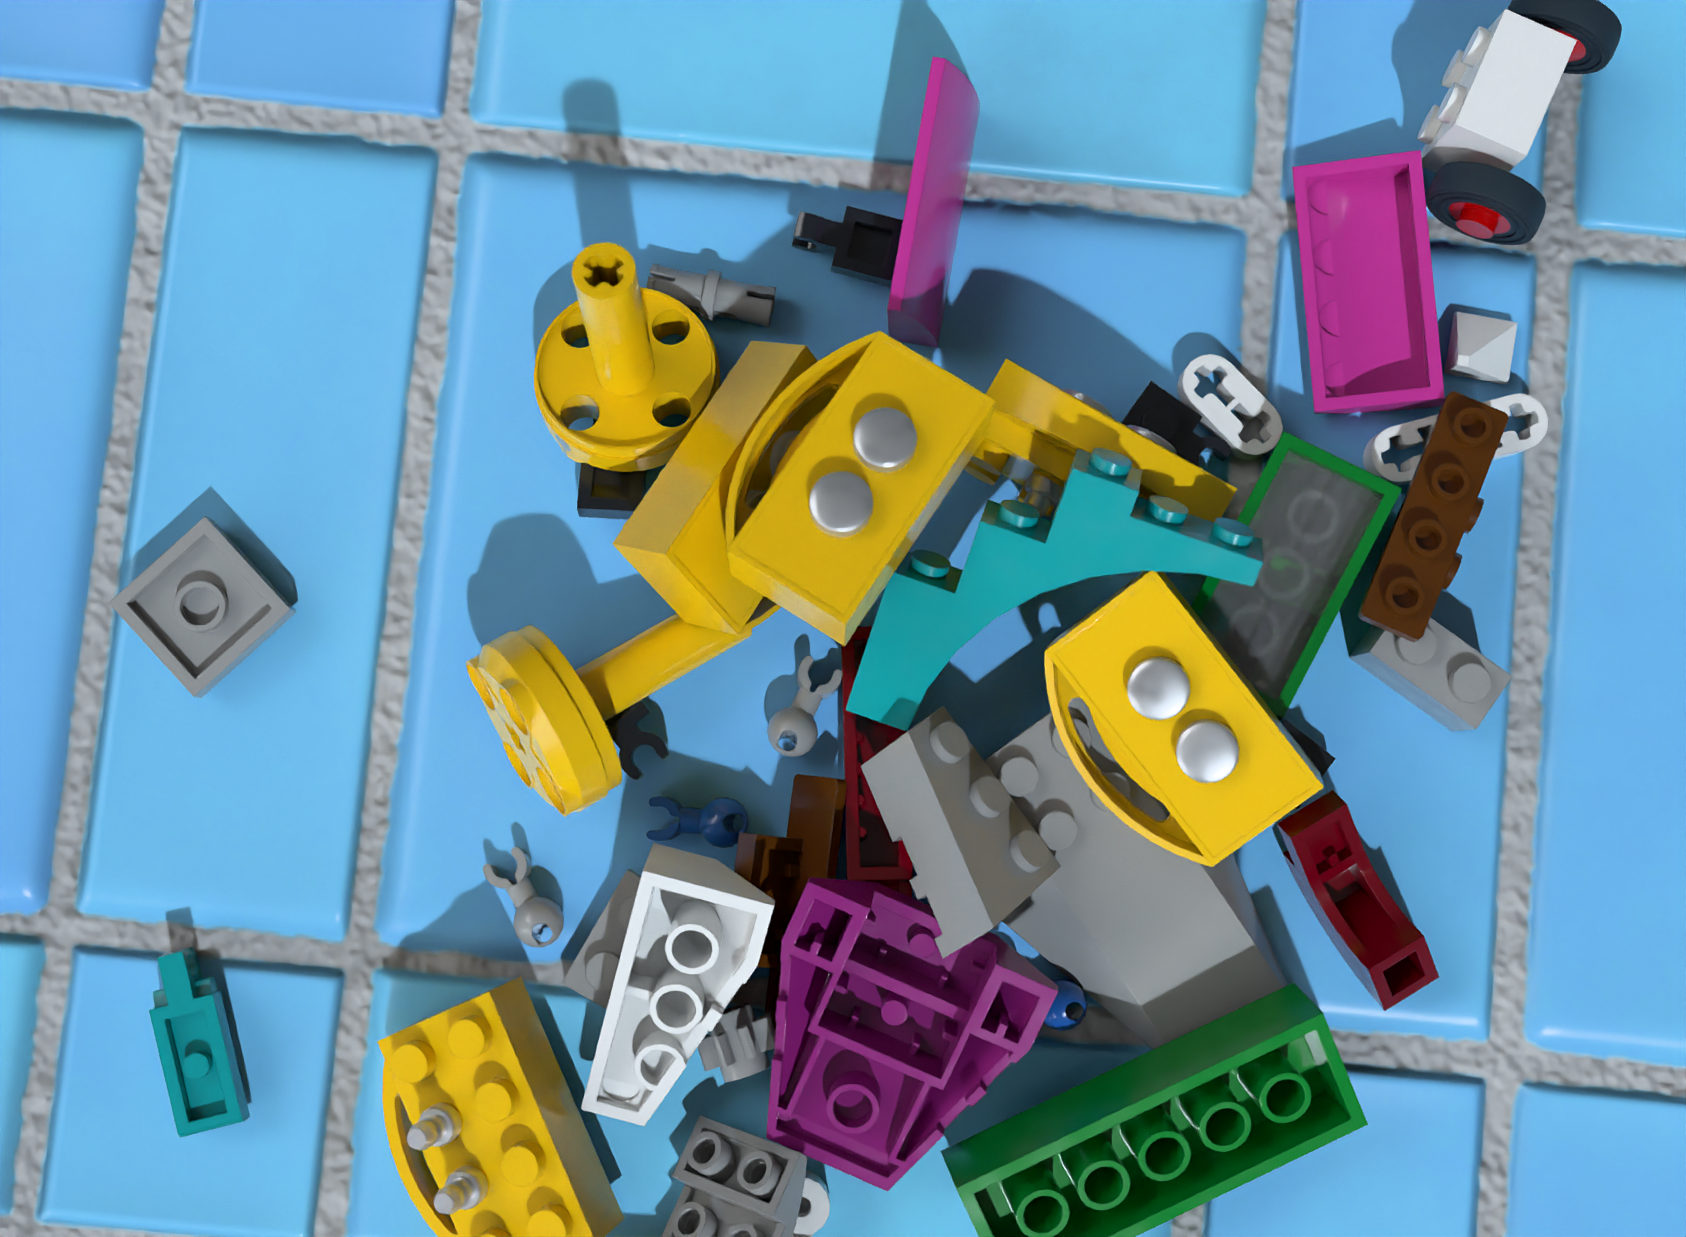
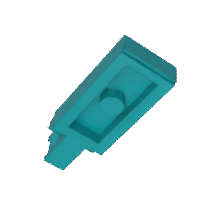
[149,947,250,1138]

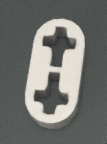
[1177,354,1283,460]

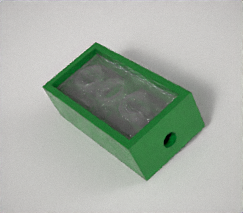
[1191,431,1402,721]

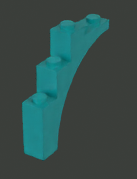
[845,448,1263,731]

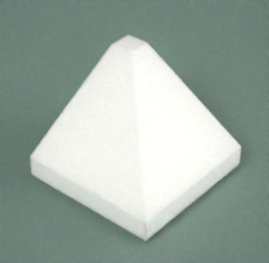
[1444,312,1518,385]

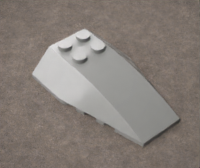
[984,698,1287,1049]

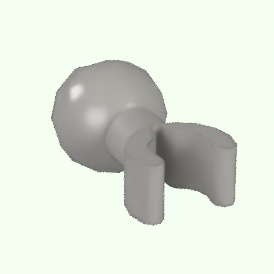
[767,656,843,757]
[483,847,564,948]

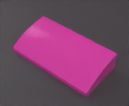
[887,56,980,348]
[1292,150,1445,414]

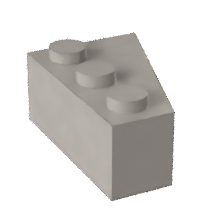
[861,706,1061,958]

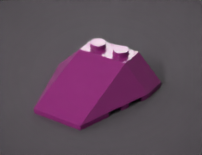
[766,877,1058,1191]

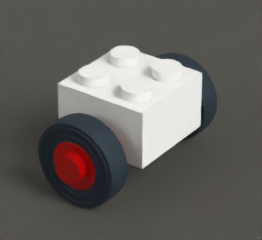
[1417,0,1622,245]

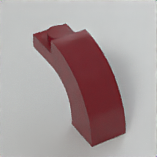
[1277,790,1439,1011]

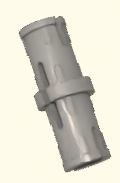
[646,263,776,327]

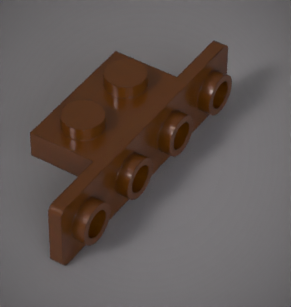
[1358,391,1509,642]
[734,774,847,1032]

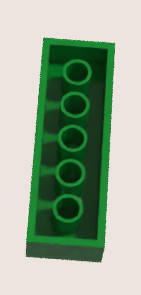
[941,982,1368,1237]

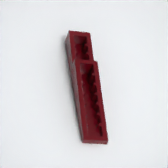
[841,627,913,898]

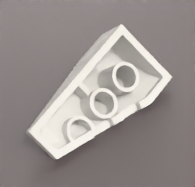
[581,843,775,1126]

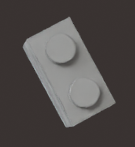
[1349,617,1513,732]

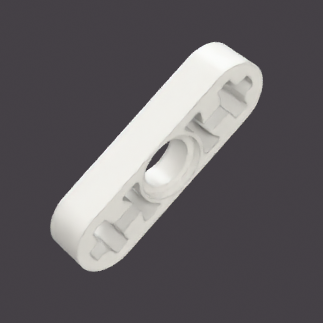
[1363,394,1548,486]

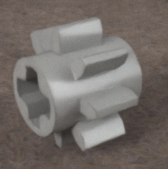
[697,1003,776,1082]

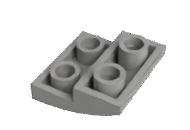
[661,1115,807,1237]

